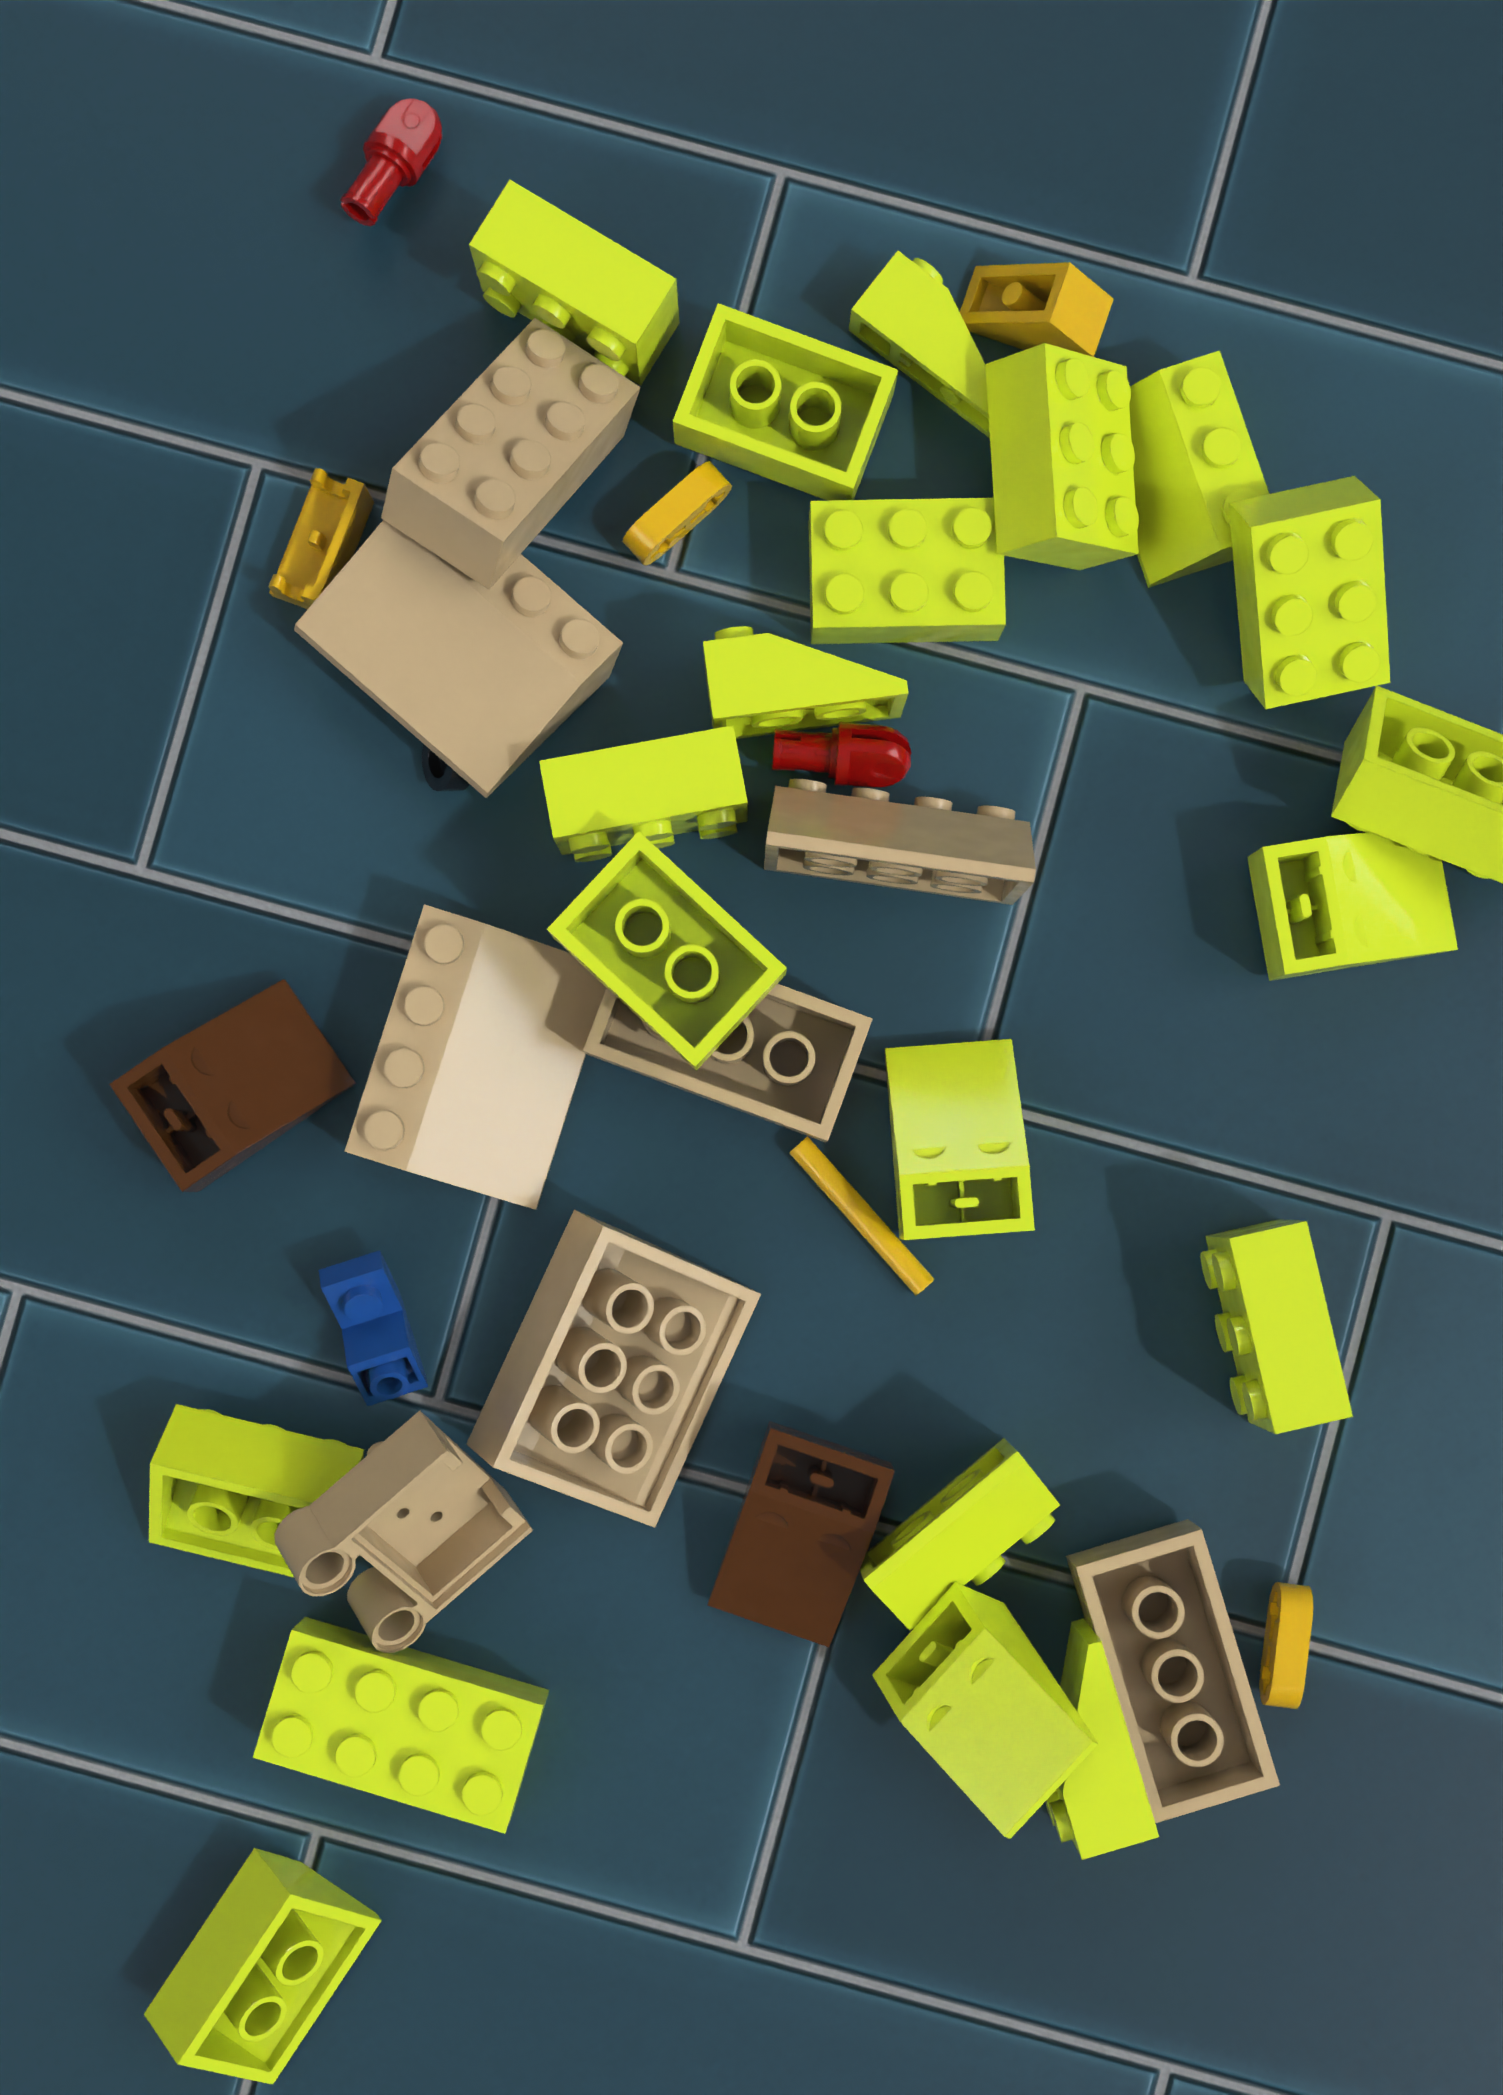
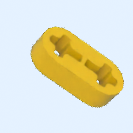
[622,461,732,566]
[1259,1582,1313,1709]

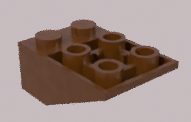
[109,979,357,1192]
[707,1421,895,1647]

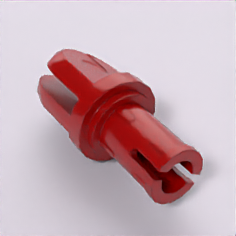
[340,98,442,226]
[772,722,911,787]

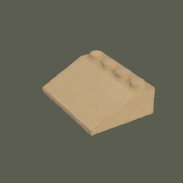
[294,520,623,798]
[764,779,1036,905]
[344,904,606,1210]
[466,1209,761,1528]

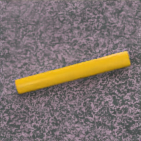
[789,1136,934,1296]

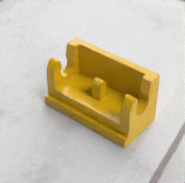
[268,468,374,609]

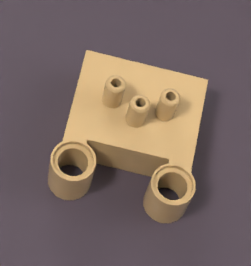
[274,1411,533,1653]

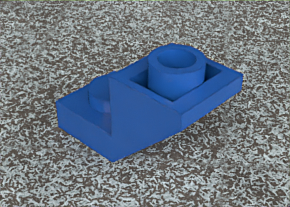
[318,1250,428,1407]

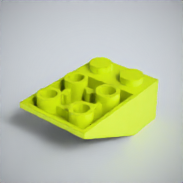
[1247,832,1458,981]
[885,1039,1035,1240]
[872,1582,1098,1839]

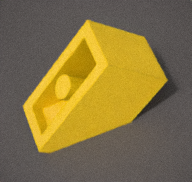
[960,262,1114,357]

